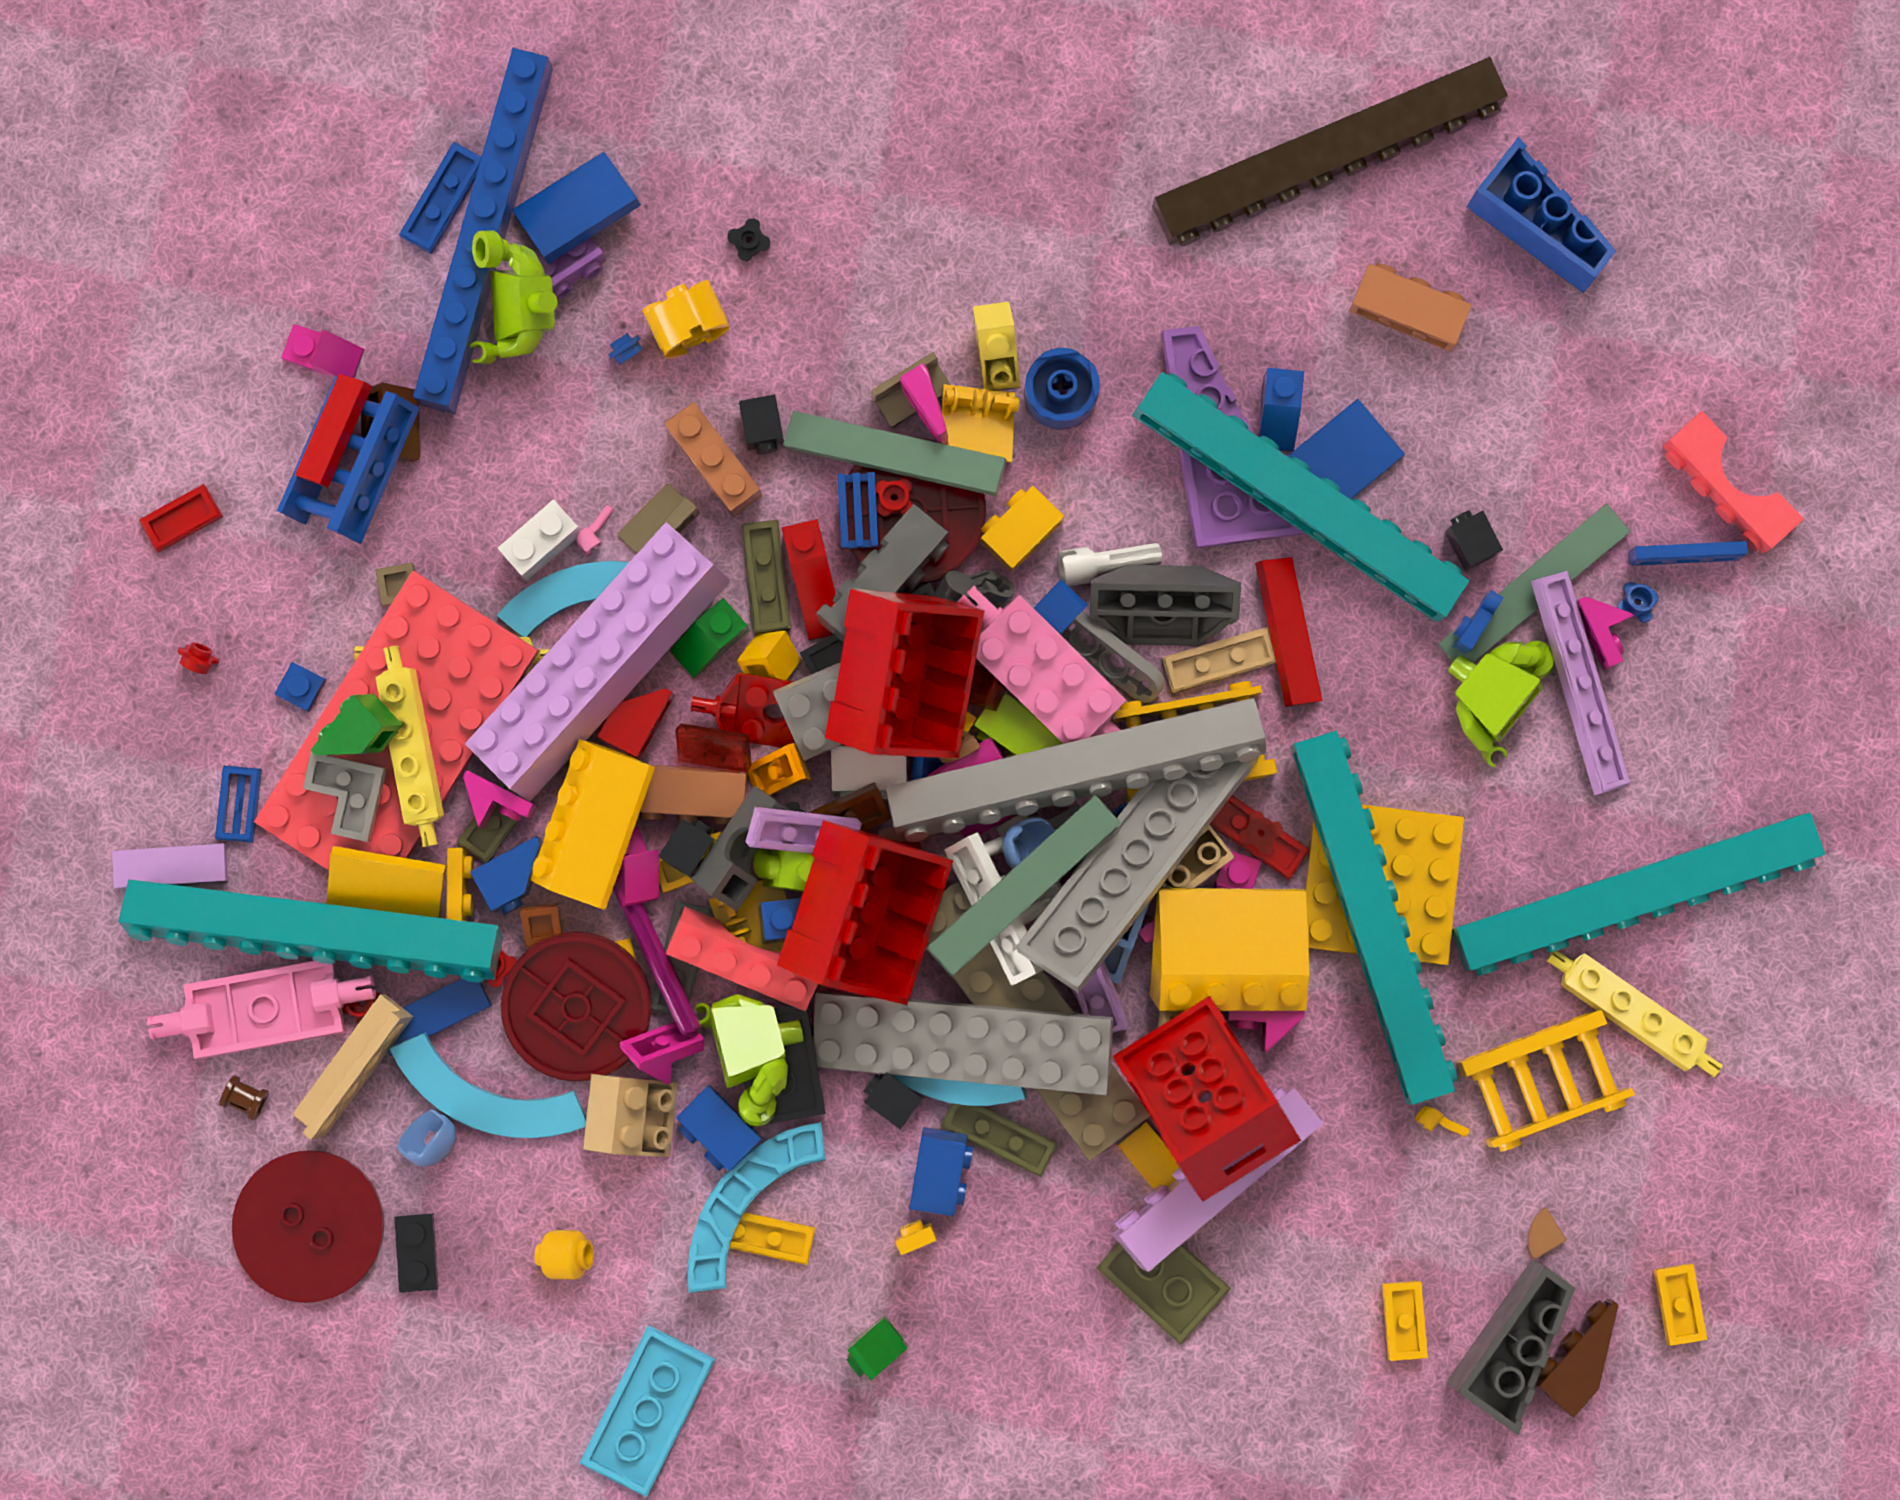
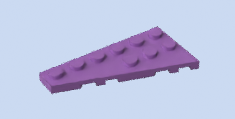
[1161,326,1304,549]

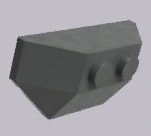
[1090,565,1241,646]

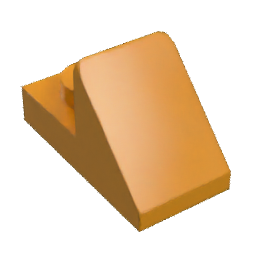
[746,743,812,796]

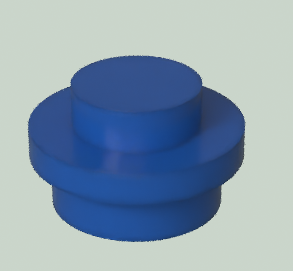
[608,332,643,365]

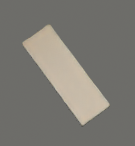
[1161,627,1276,694]

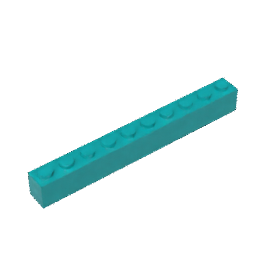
[1131,372,1470,622]
[1290,730,1458,1105]
[1452,812,1826,976]
[118,879,503,983]

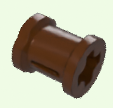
[219,1075,269,1121]

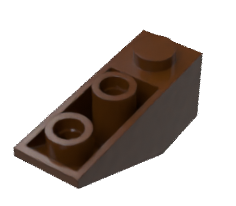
[1535,1298,1619,1418]

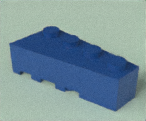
[1466,136,1616,294]

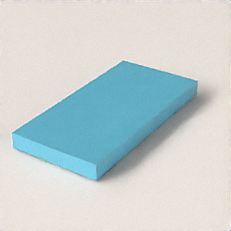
[579,1325,716,1497]

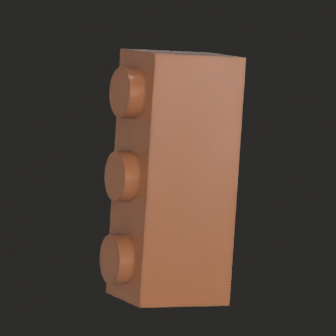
[1349,263,1472,352]
[664,402,763,518]
[640,765,748,824]

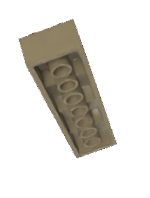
[927,881,1150,1161]

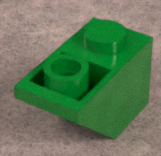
[311,694,403,755]
[846,1315,908,1381]

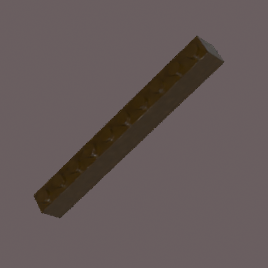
[1152,57,1508,246]

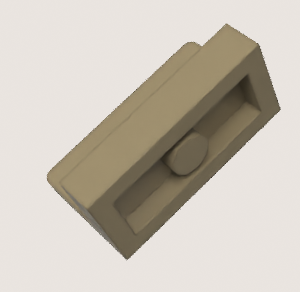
[871,352,951,429]
[618,484,700,554]

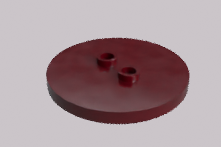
[839,437,986,585]
[501,931,652,1082]
[232,1150,384,1303]

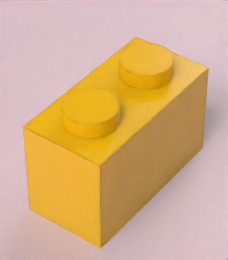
[980,486,1065,573]

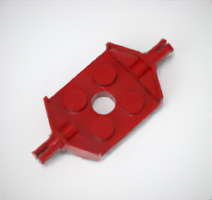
[691,673,808,760]

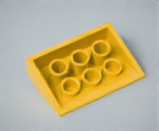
[1149,888,1310,1011]

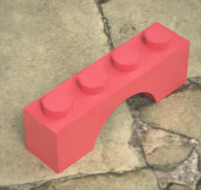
[1662,411,1804,554]
[666,906,818,1012]

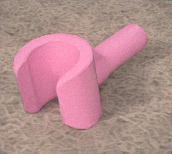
[577,505,614,556]

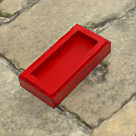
[139,484,223,553]

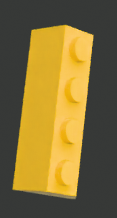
[530,739,655,910]

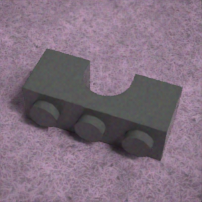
[690,785,791,911]

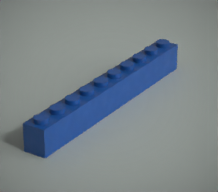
[413,48,553,414]

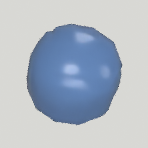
[1002,817,1056,870]
[397,1109,456,1167]

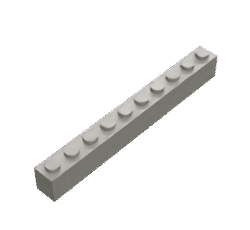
[886,698,1266,842]

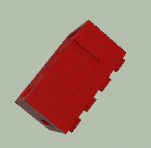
[825,589,985,758]
[777,820,953,1005]
[1113,996,1301,1202]

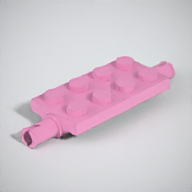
[957,585,1126,744]
[147,961,376,1060]

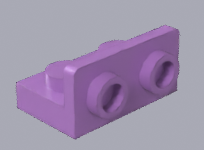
[535,237,607,300]

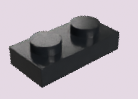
[394,1213,439,1293]

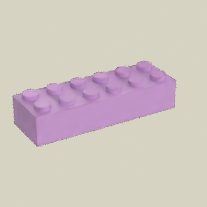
[1112,1087,1324,1272]

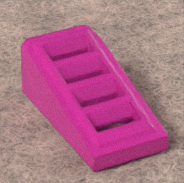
[900,363,949,445]

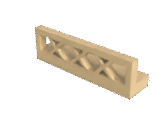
[292,994,414,1140]

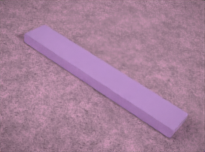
[1531,571,1631,795]

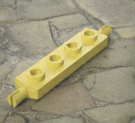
[375,646,444,847]
[1546,950,1723,1077]

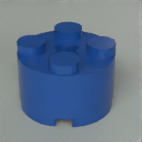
[1024,348,1100,430]

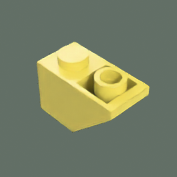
[973,301,1021,390]

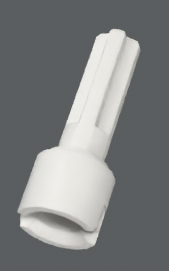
[1057,543,1162,586]

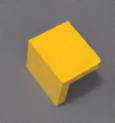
[737,631,800,680]

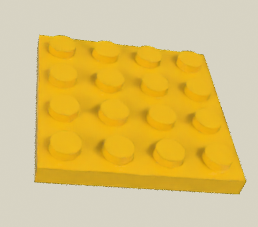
[1305,804,1464,965]

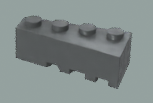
[817,504,949,643]
[1446,1259,1575,1435]

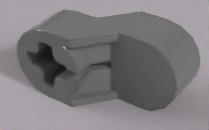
[935,570,1015,609]

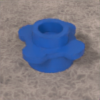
[1617,582,1659,623]

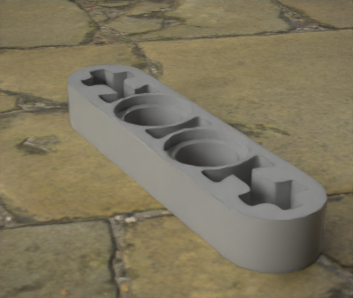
[1061,611,1165,703]

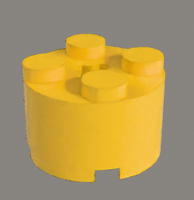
[642,280,730,359]

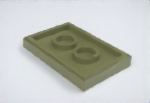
[1096,1242,1231,1345]

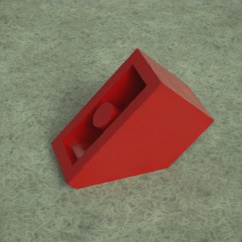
[597,688,675,760]

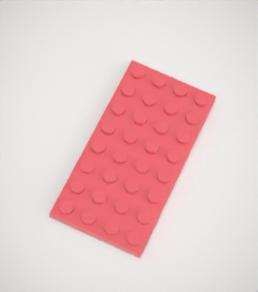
[254,571,540,870]

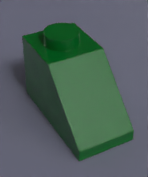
[670,598,750,678]

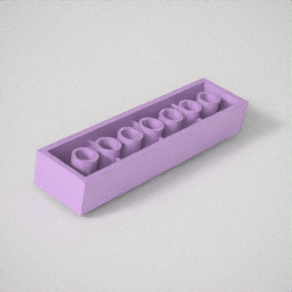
[465,522,731,802]

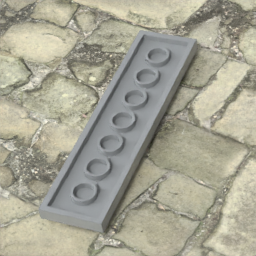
[1016,758,1258,993]
[813,990,1114,1095]

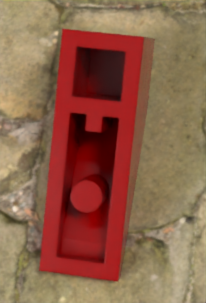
[781,519,836,640]

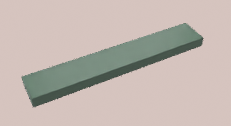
[783,411,1007,496]
[1437,503,1631,663]
[926,795,1120,977]

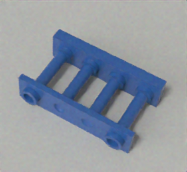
[277,376,420,544]

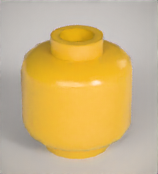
[535,1230,594,1280]

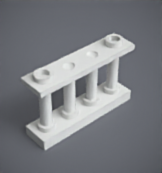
[944,815,1062,986]

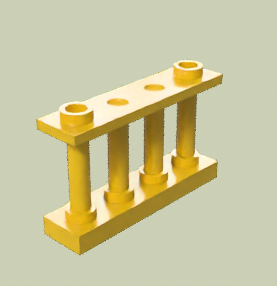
[1112,681,1277,802]
[1456,1010,1635,1152]

